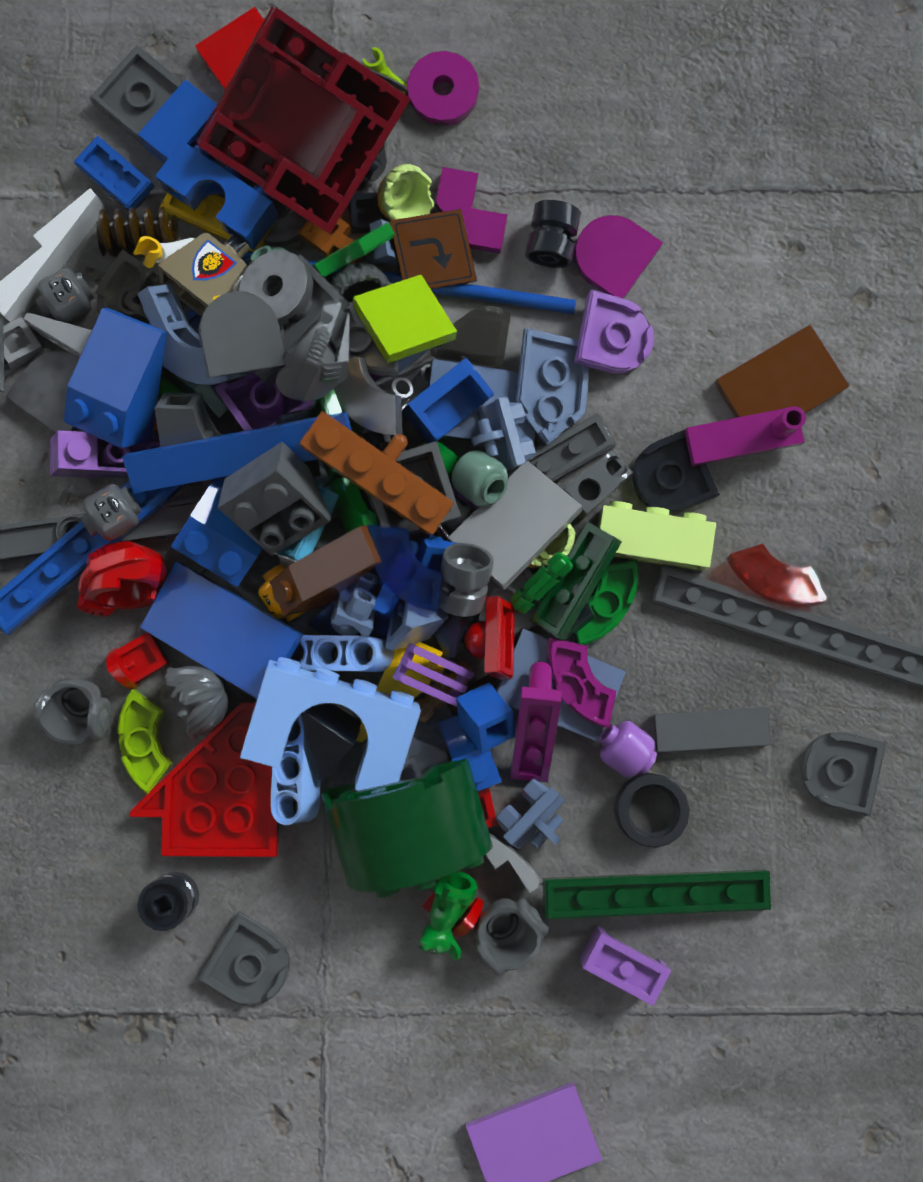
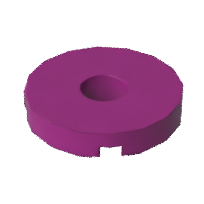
[407,51,479,125]

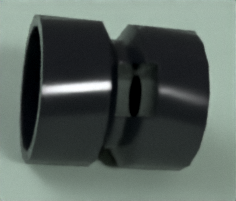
[525,200,581,268]
[137,872,200,931]

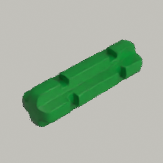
[510,552,573,614]

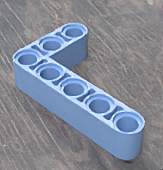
[271,635,393,825]

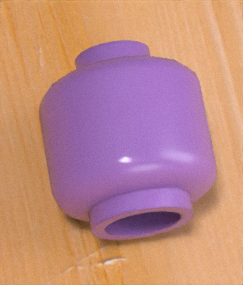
[599,721,657,778]

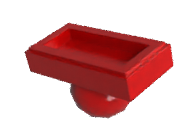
[464,596,515,680]

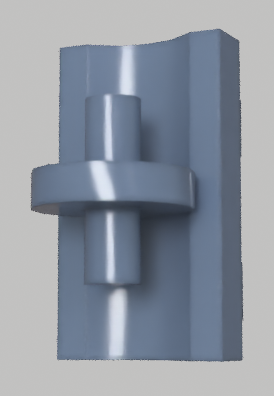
[471,397,536,470]
[331,572,378,638]
[496,779,566,850]

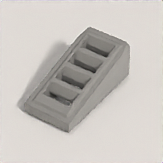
[23,313,92,358]

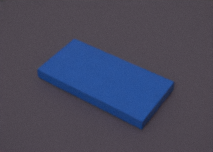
[140,561,303,699]

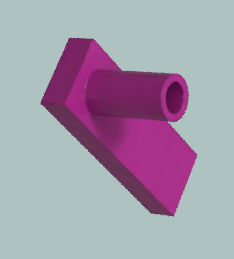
[684,406,806,466]
[510,662,562,782]

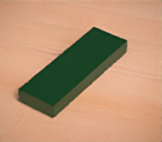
[530,522,622,641]

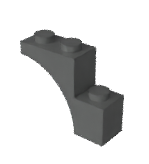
[155,393,228,492]

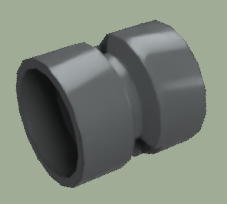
[435,543,494,617]

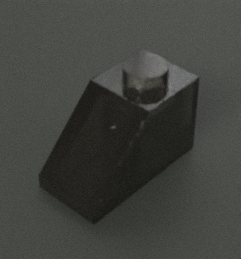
[430,306,511,367]

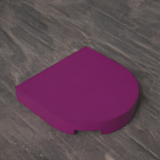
[575,215,663,299]

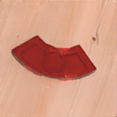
[726,544,827,607]

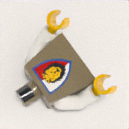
[133,233,250,317]

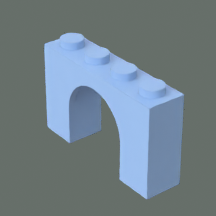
[240,657,421,790]

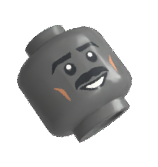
[35,268,95,323]
[80,484,142,541]

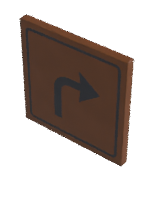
[389,209,477,290]

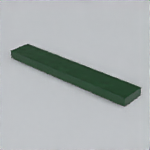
[542,869,771,919]

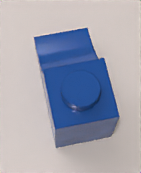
[438,716,502,791]

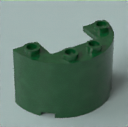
[322,758,493,898]

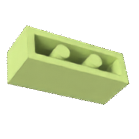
[597,501,716,571]

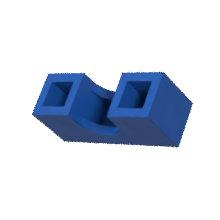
[155,140,279,251]

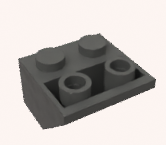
[218,442,331,556]

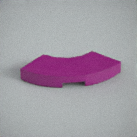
[547,638,617,728]

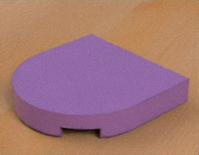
[574,290,654,374]

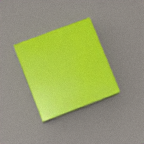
[352,275,457,363]

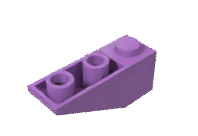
[50,430,160,478]

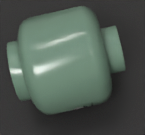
[451,450,508,506]

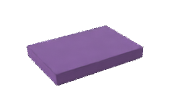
[466,1081,602,1182]

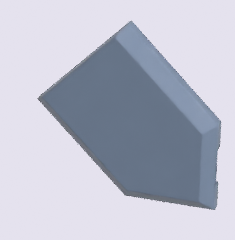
[516,328,590,445]

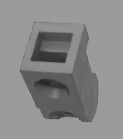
[563,450,633,522]

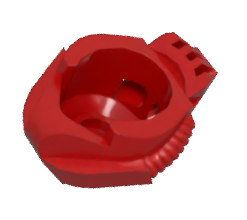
[76,541,167,617]

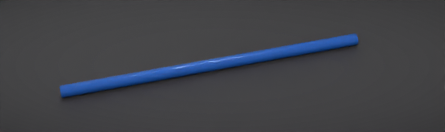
[242,251,576,315]

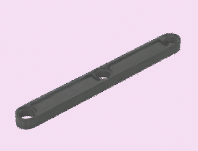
[0,496,202,562]

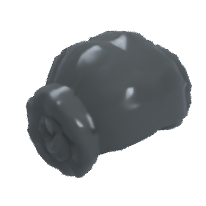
[33,679,112,745]
[473,898,549,975]

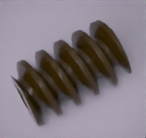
[97,207,179,257]

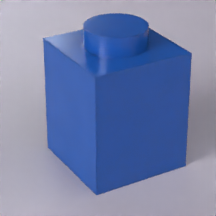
[456,682,515,753]

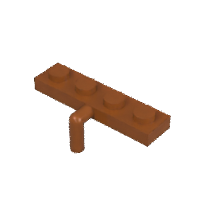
[299,411,455,537]

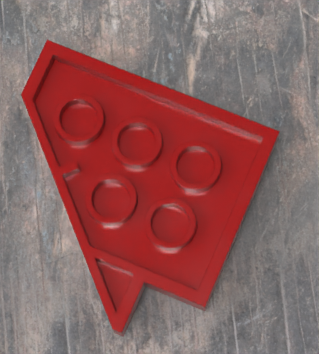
[130,703,279,857]

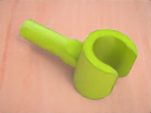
[362,47,408,94]

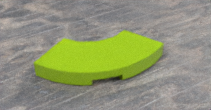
[117,689,173,794]

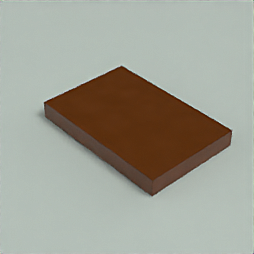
[714,324,850,418]

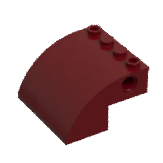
[196,7,411,234]

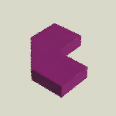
[436,167,508,254]

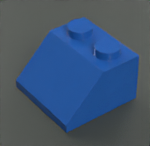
[171,477,262,587]

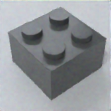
[366,441,461,544]

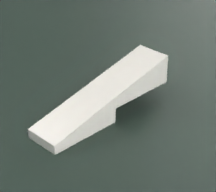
[0,188,106,322]

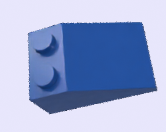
[64,308,167,448]

